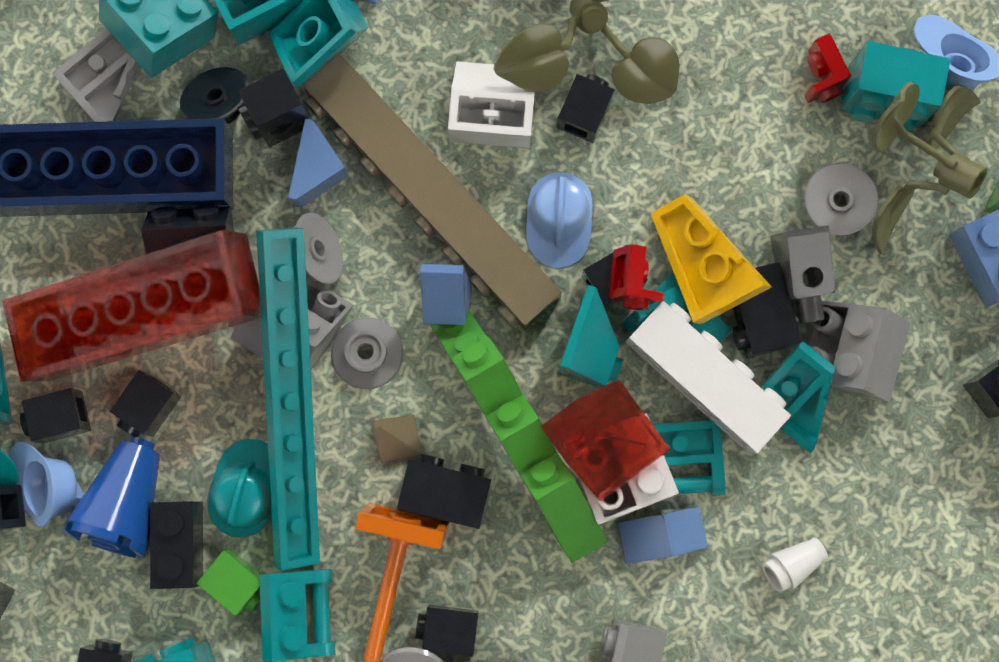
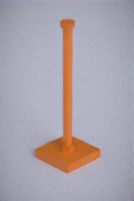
[355,503,449,662]

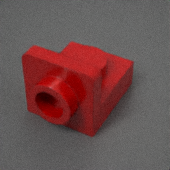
[805,33,852,103]
[609,244,664,311]

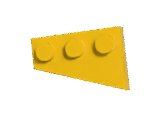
[651,194,772,325]

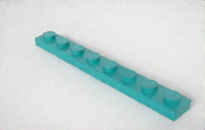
[256,227,320,571]

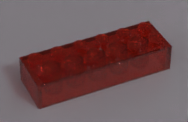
[2,230,261,382]

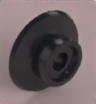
[180,67,249,124]

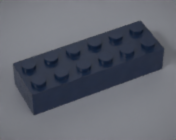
[0,118,233,217]

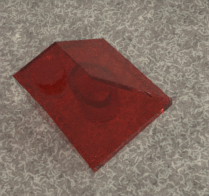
[541,380,671,501]

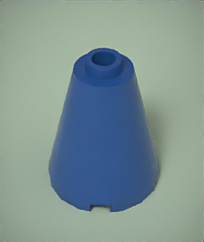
[62,437,160,558]

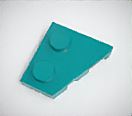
[760,341,836,453]

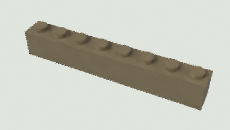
[303,53,562,331]

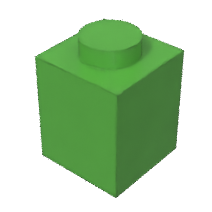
[196,549,261,616]

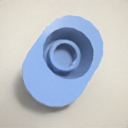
[913,15,999,91]
[526,172,593,269]
[8,442,84,527]

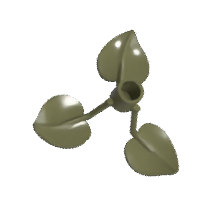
[493,0,680,104]
[872,82,987,256]

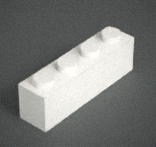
[625,301,791,455]

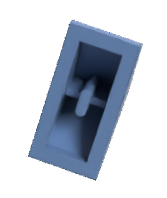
[288,119,349,208]
[420,264,472,325]
[617,506,708,564]

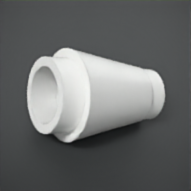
[762,537,828,593]

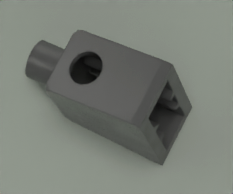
[770,225,835,323]

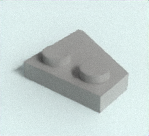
[52,29,139,122]

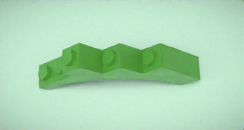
[430,309,608,564]

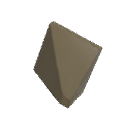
[372,414,422,463]

